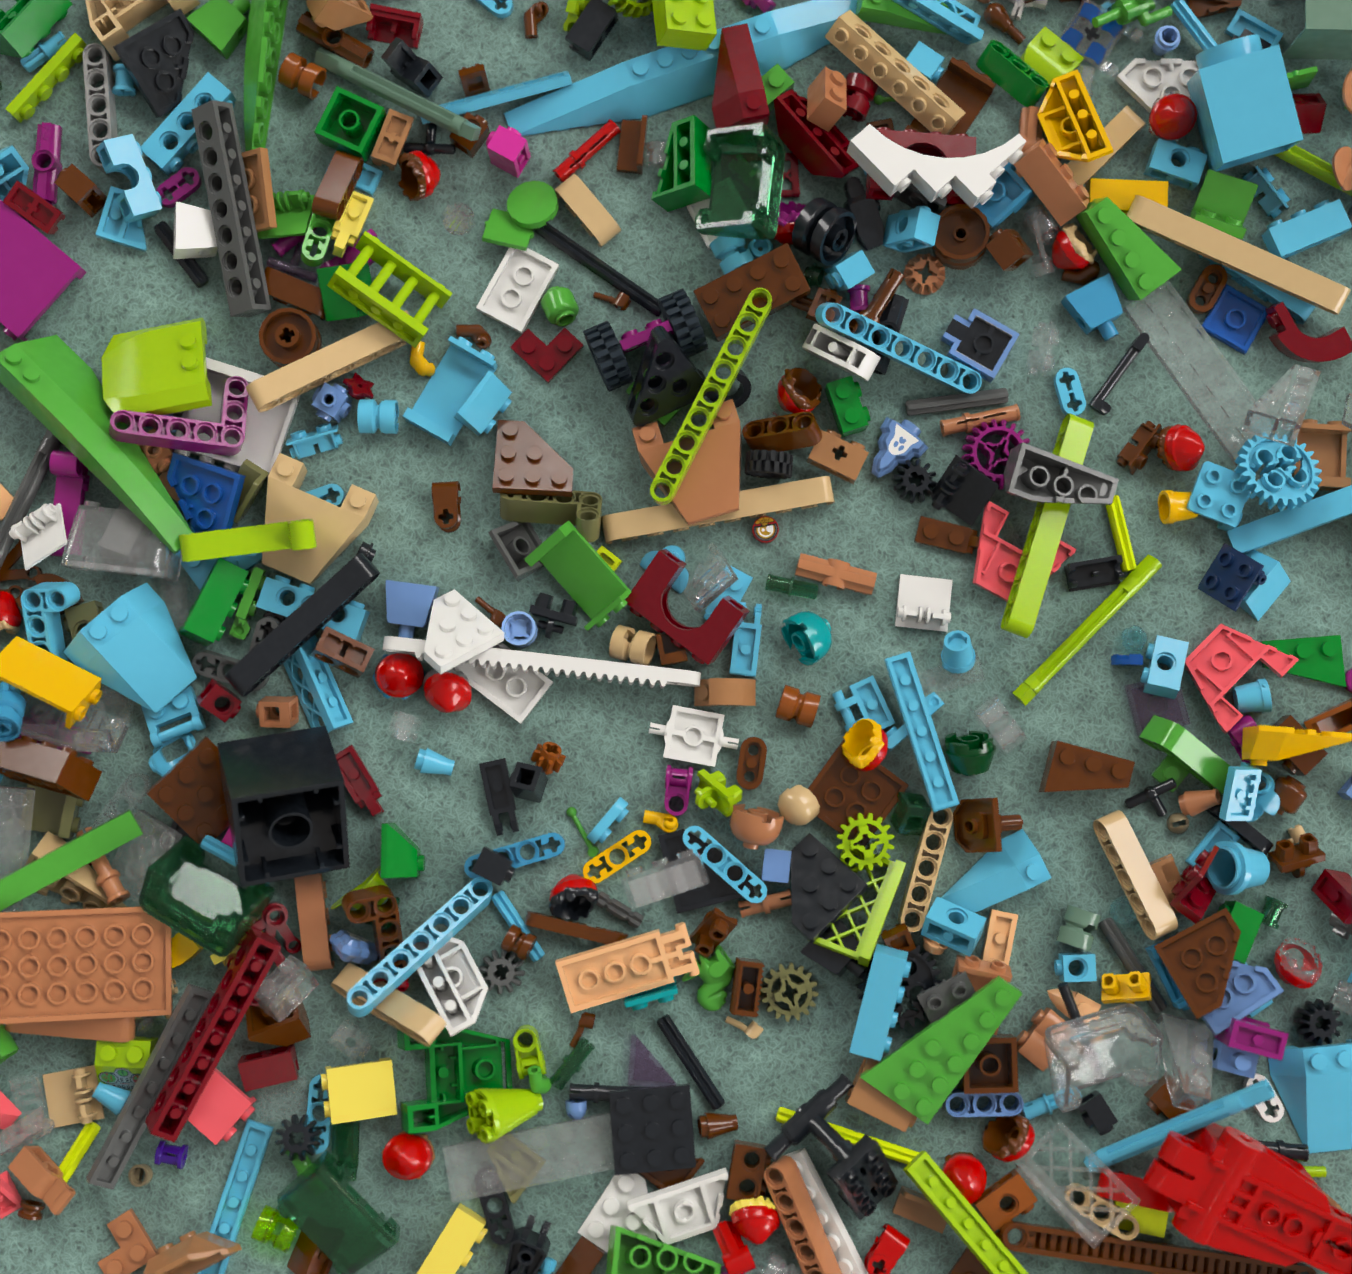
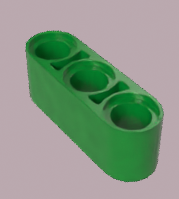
[976,40,1049,107]

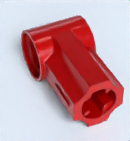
[712,1220,756,1274]

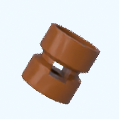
[278,52,327,100]
[775,685,821,728]

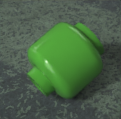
[541,286,579,327]

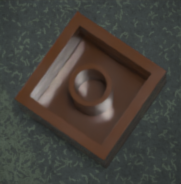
[959,1034,1019,1094]

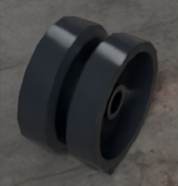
[792,197,857,266]

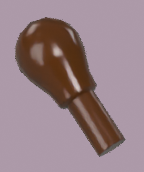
[984,3,1026,45]

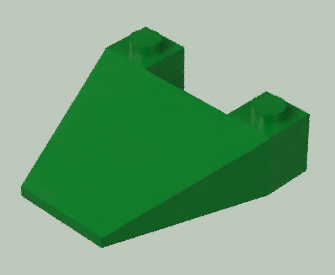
[397,1026,512,1134]

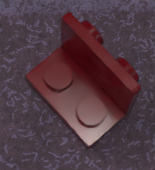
[1170,845,1219,924]

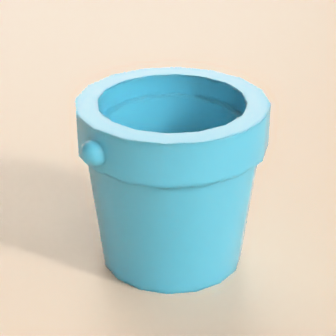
[941,630,976,674]
[1232,678,1272,713]

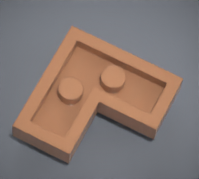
[98,1208,158,1274]

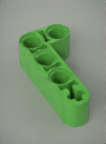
[1139,715,1230,797]

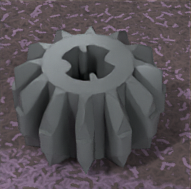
[479,949,525,994]

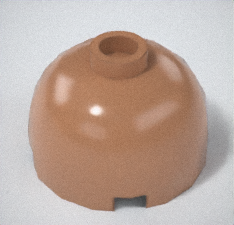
[729,804,784,850]

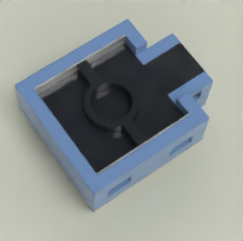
[940,308,1019,383]

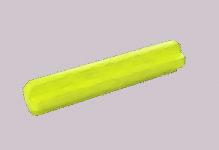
[1105,495,1137,572]
[59,1122,101,1183]

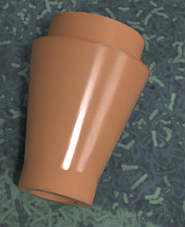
[1178,789,1222,817]

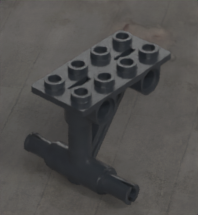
[763,1074,898,1220]

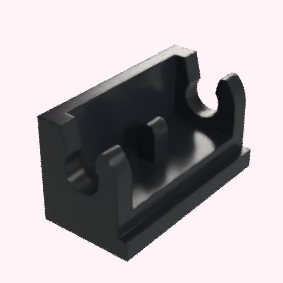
[565,0,618,61]
[1064,555,1125,592]

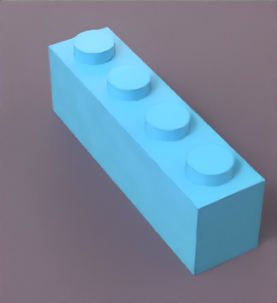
[849,944,912,1061]

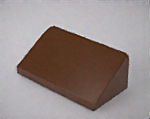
[555,1236,605,1274]

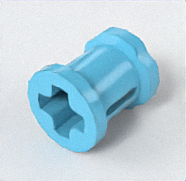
[112,64,136,96]

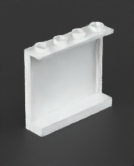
[174,357,301,478]

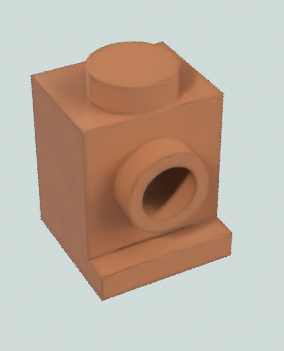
[137,428,174,475]
[256,695,299,728]

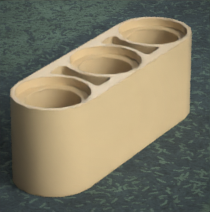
[554,174,621,247]
[1064,1183,1139,1240]

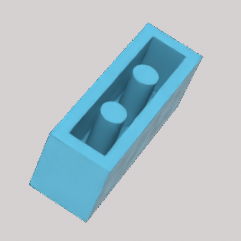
[1261,199,1352,259]

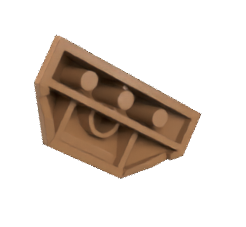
[143,1230,242,1274]

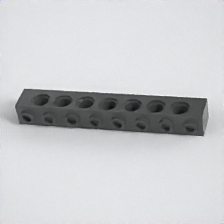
[191,100,272,317]

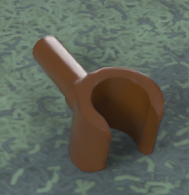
[593,292,631,311]
[475,596,506,628]
[569,1012,596,1048]

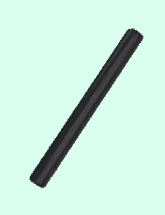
[534,222,661,317]

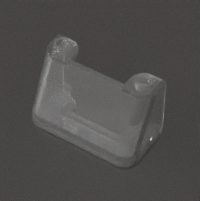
[61,501,187,582]
[1044,1003,1164,1113]

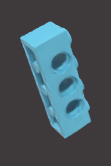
[141,72,236,176]
[256,575,370,642]

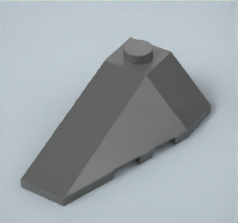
[1004,442,1119,505]

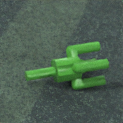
[1092,0,1173,28]

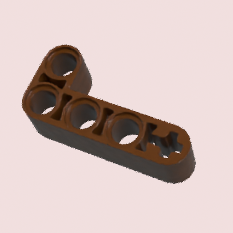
[342,885,407,984]

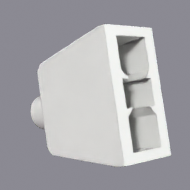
[173,202,218,259]

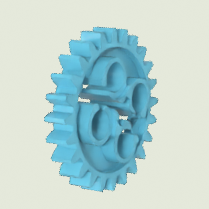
[1234,431,1322,511]

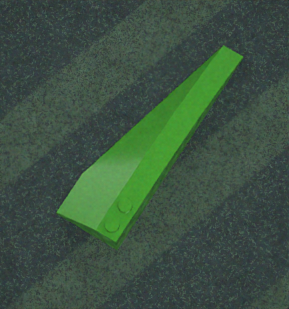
[244,0,288,151]
[0,335,193,554]

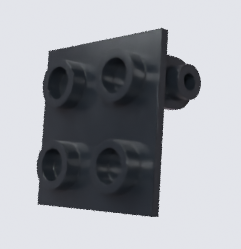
[931,455,999,526]

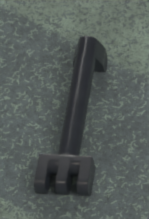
[1088,333,1150,415]

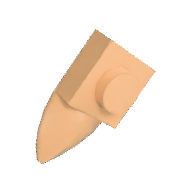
[1047,989,1102,1029]

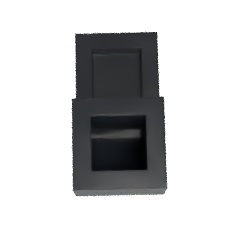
[381,37,443,98]

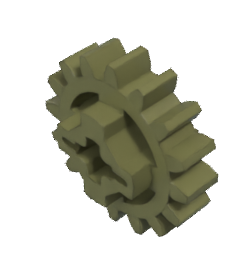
[760,962,819,1022]

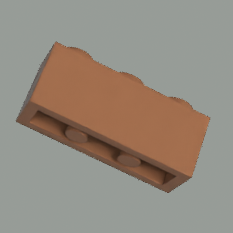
[1013,138,1089,226]

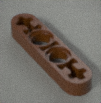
[524,911,628,944]

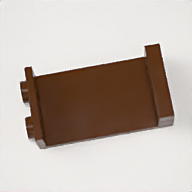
[905,57,996,135]

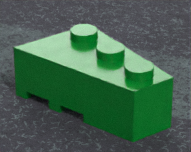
[0,0,72,58]
[651,115,712,212]
[178,558,249,647]

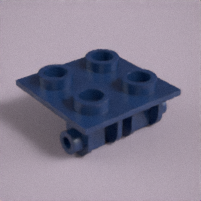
[1198,543,1267,612]

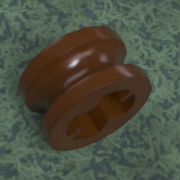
[18,1199,46,1220]

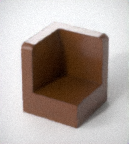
[655,633,688,667]

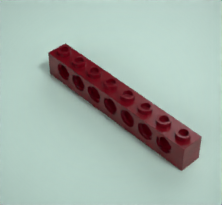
[145,927,281,1143]

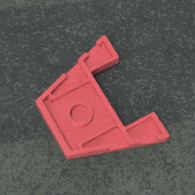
[973,501,1076,602]
[1184,624,1299,734]

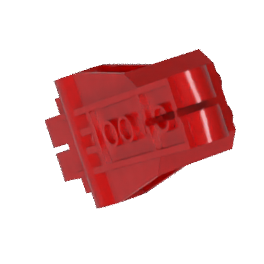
[1143,1123,1352,1274]

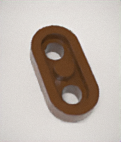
[1187,264,1228,314]
[736,737,767,790]

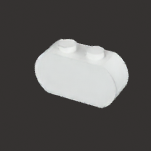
[802,324,881,382]

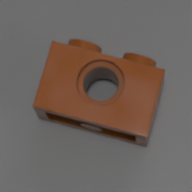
[974,1168,1038,1232]

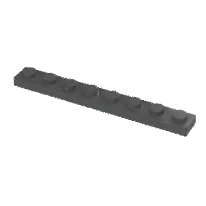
[86,983,214,1190]

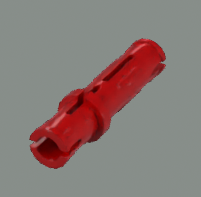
[552,119,621,183]

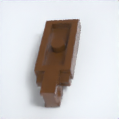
[914,516,980,554]

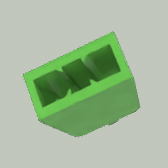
[186,0,251,60]

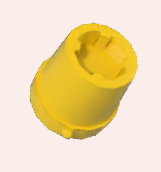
[1158,490,1198,524]

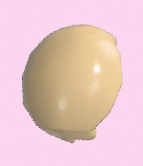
[777,785,820,826]

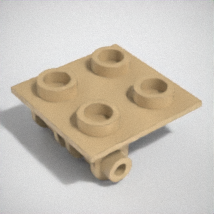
[43,1065,105,1128]

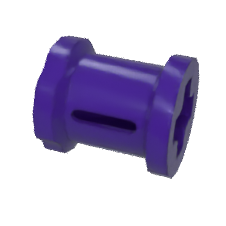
[154,1140,189,1170]

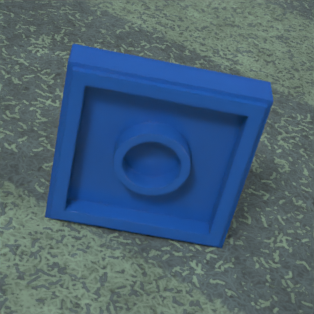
[1199,284,1268,355]

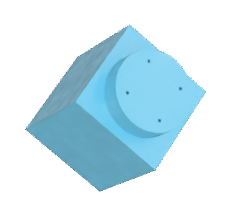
[1187,34,1304,172]

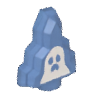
[871,417,928,478]
[329,929,378,965]

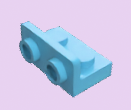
[1219,762,1262,821]

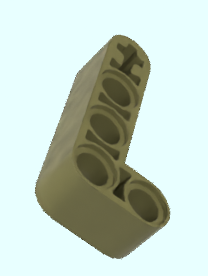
[500,490,602,542]

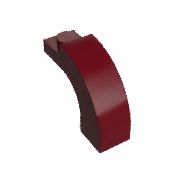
[1265,302,1352,363]

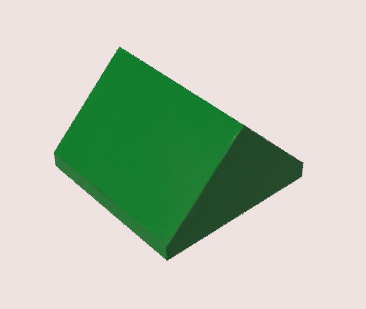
[316,261,372,321]

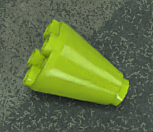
[466,1088,543,1144]

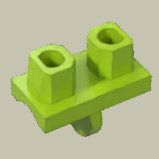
[694,769,742,817]

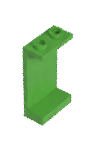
[524,520,631,631]

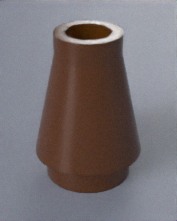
[697,1112,738,1140]

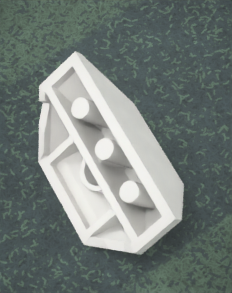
[414,938,489,1037]

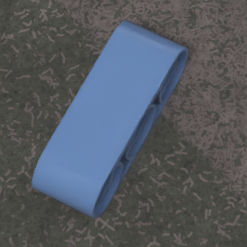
[943,1089,1024,1117]

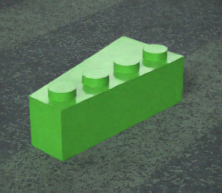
[1076,197,1182,301]
[606,1225,721,1274]

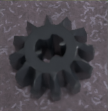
[892,459,937,504]
[1294,999,1343,1046]
[275,1114,322,1161]

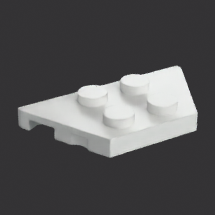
[627,1167,728,1245]

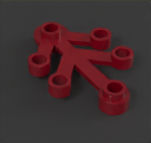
[225,902,301,1006]

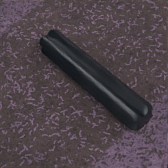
[154,221,209,288]

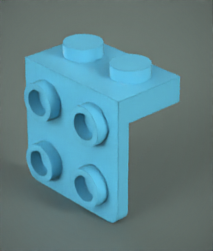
[1187,461,1251,531]

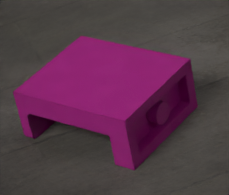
[1210,1017,1289,1061]

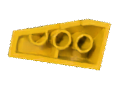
[1242,725,1352,766]

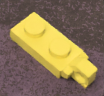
[331,191,374,258]

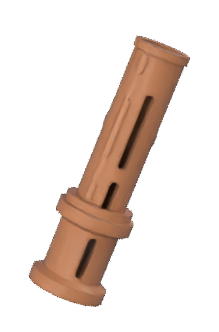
[76,827,131,906]

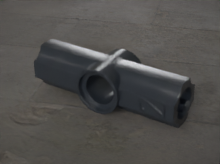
[870,294,909,375]

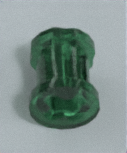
[1261,895,1288,930]

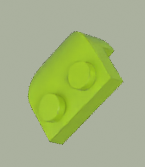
[1021,26,1084,88]

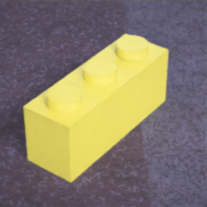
[416,1203,488,1274]

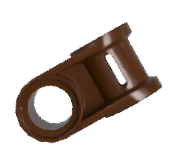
[432,481,461,533]

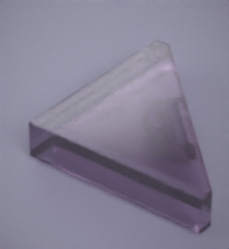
[628,1034,677,1087]

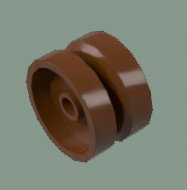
[932,204,990,270]
[259,307,322,368]

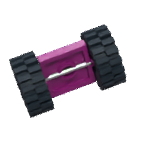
[583,288,708,392]

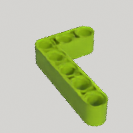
[179,519,317,562]

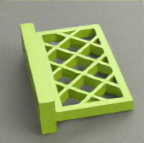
[807,849,906,967]

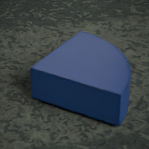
[1111,654,1143,666]

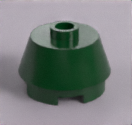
[942,731,996,776]

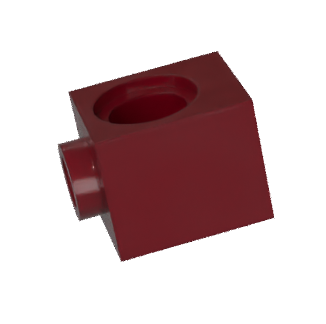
[196,678,242,723]

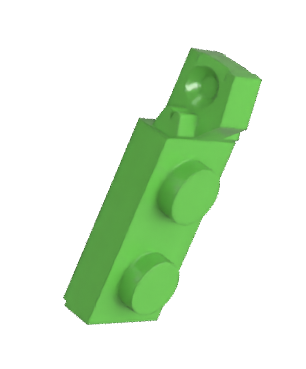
[229,567,266,640]

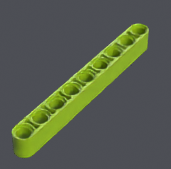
[650,288,772,505]
[1001,413,1094,638]

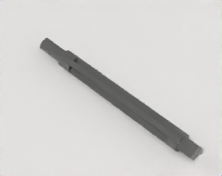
[0,429,61,569]

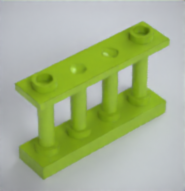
[327,231,453,348]

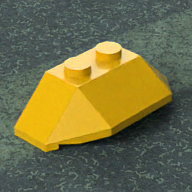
[1037,69,1114,162]

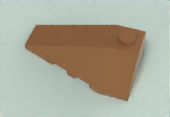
[306,0,373,31]

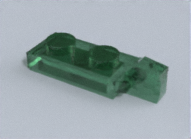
[332,1120,360,1183]

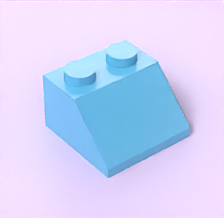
[454,370,512,436]

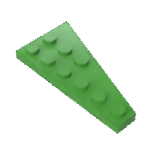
[860,976,1022,1125]

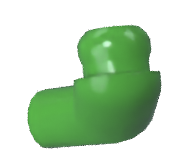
[528,1066,551,1094]

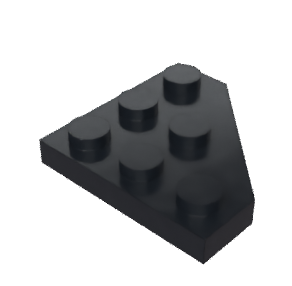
[113,8,195,118]
[658,829,755,914]
[791,833,868,944]

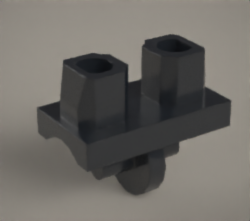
[529,592,578,639]

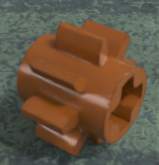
[531,742,566,775]

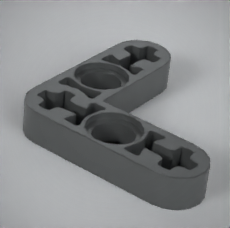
[192,616,281,691]

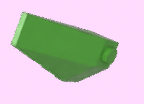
[856,0,958,34]

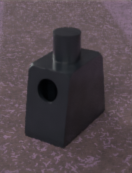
[801,919,869,979]

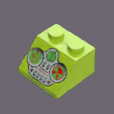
[94,1036,159,1091]

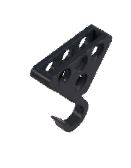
[626,326,751,427]

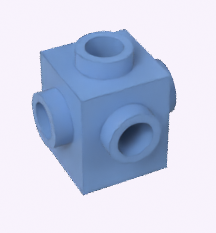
[312,382,352,423]

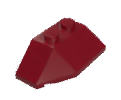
[774,89,859,178]

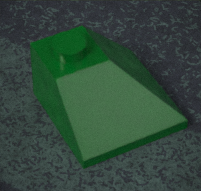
[381,823,425,878]

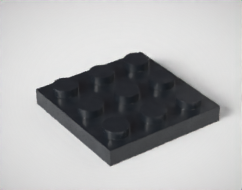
[608,1083,696,1175]

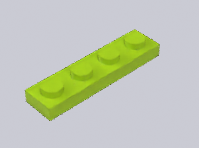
[5,33,87,123]

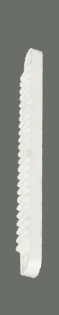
[382,636,701,689]

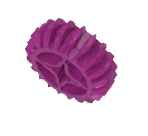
[961,419,1030,490]

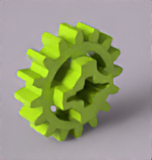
[836,813,895,871]

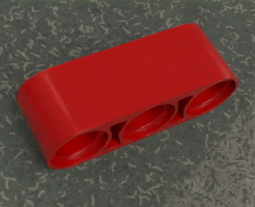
[1096,1168,1173,1213]

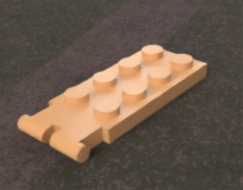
[555,922,700,1013]

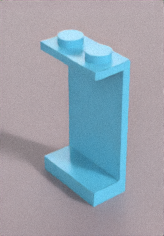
[403,336,498,446]

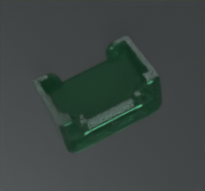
[695,122,785,240]
[139,835,275,957]
[277,1150,400,1274]

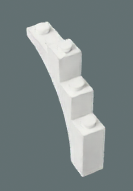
[847,124,1026,209]

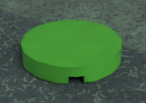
[507,181,559,229]

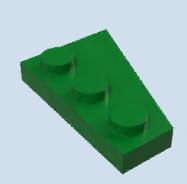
[1260,635,1346,688]

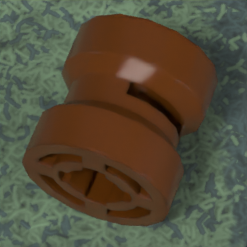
[501,924,537,961]

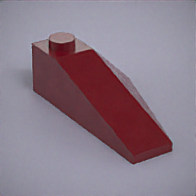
[712,23,770,134]

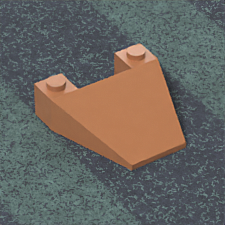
[632,399,742,525]

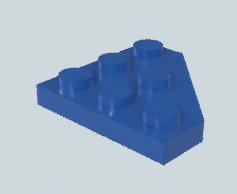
[167,452,246,533]

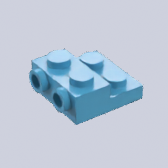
[975,162,1035,229]

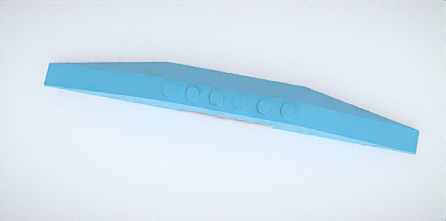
[504,0,867,136]

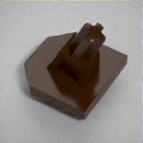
[953,797,1023,853]

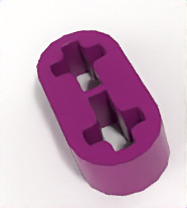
[156,167,202,208]

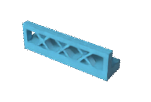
[892,0,984,45]
[283,635,353,733]

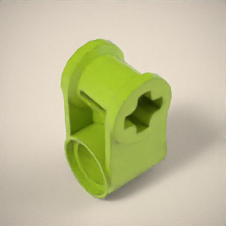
[513,1025,547,1079]

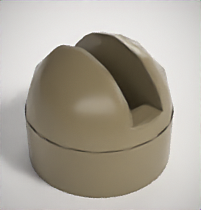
[1167,813,1189,834]
[128,1164,153,1187]

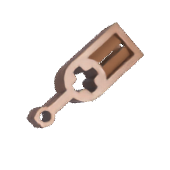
[8,1146,76,1215]

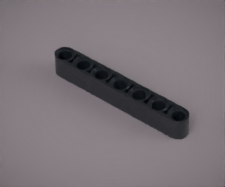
[224,553,380,697]

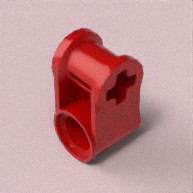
[864,1223,910,1274]

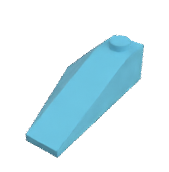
[941,829,1051,913]

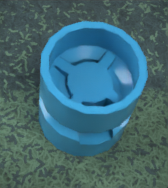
[0,690,26,741]

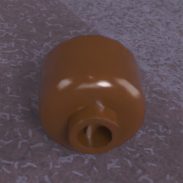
[1274,775,1307,815]

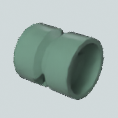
[1056,905,1101,952]

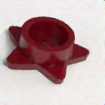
[342,373,374,400]

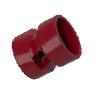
[842,72,879,122]

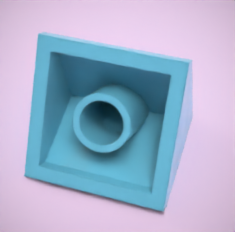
[1240,550,1291,621]

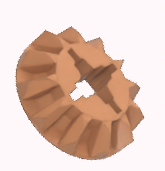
[904,253,945,295]

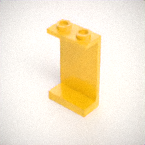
[0,636,102,729]

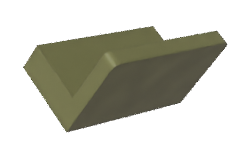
[234,459,269,524]

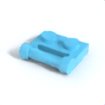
[141,685,206,748]

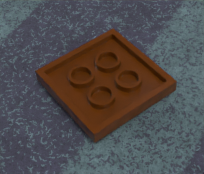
[146,736,229,845]
[807,739,909,847]

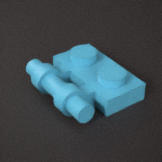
[832,675,895,732]

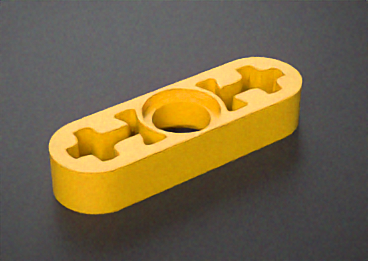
[583,830,651,883]

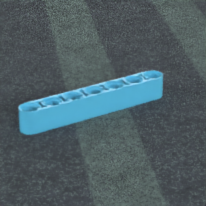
[815,302,982,394]
[347,877,493,1017]

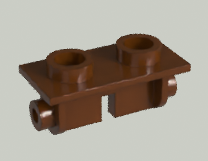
[1116,421,1162,475]

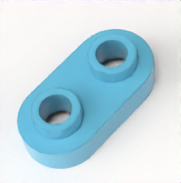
[586,797,629,844]

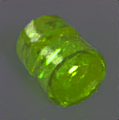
[251,1205,301,1253]

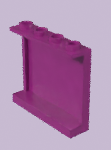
[0,199,87,341]

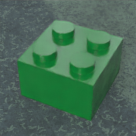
[314,86,387,163]

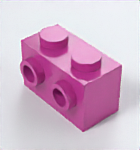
[486,125,531,178]

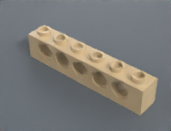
[825,10,966,135]

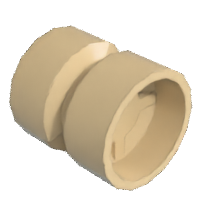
[609,625,657,666]

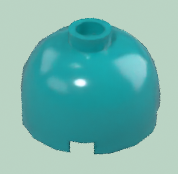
[781,611,832,666]

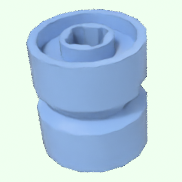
[501,611,538,648]

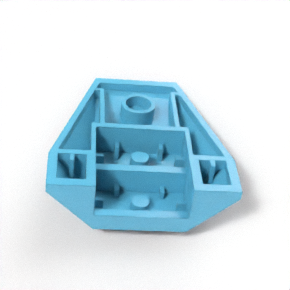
[64,582,197,714]
[1268,1039,1352,1153]

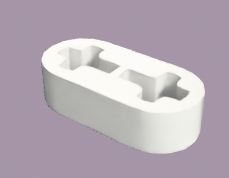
[1243,1073,1284,1123]

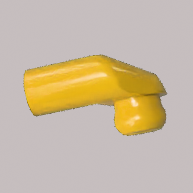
[410,341,435,377]
[643,810,678,833]

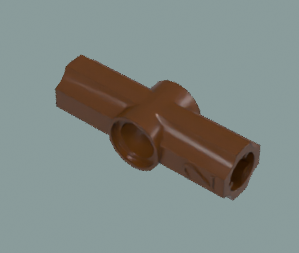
[296,11,374,69]

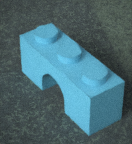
[96,134,163,223]

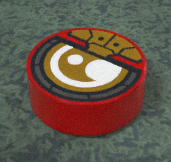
[752,516,779,543]

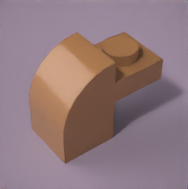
[694,678,756,706]

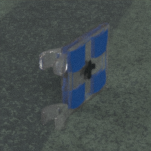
[1059,0,1143,79]

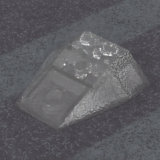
[19,683,135,753]

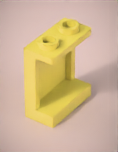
[321,1057,397,1124]

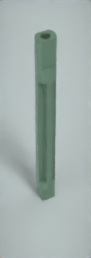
[314,48,481,141]

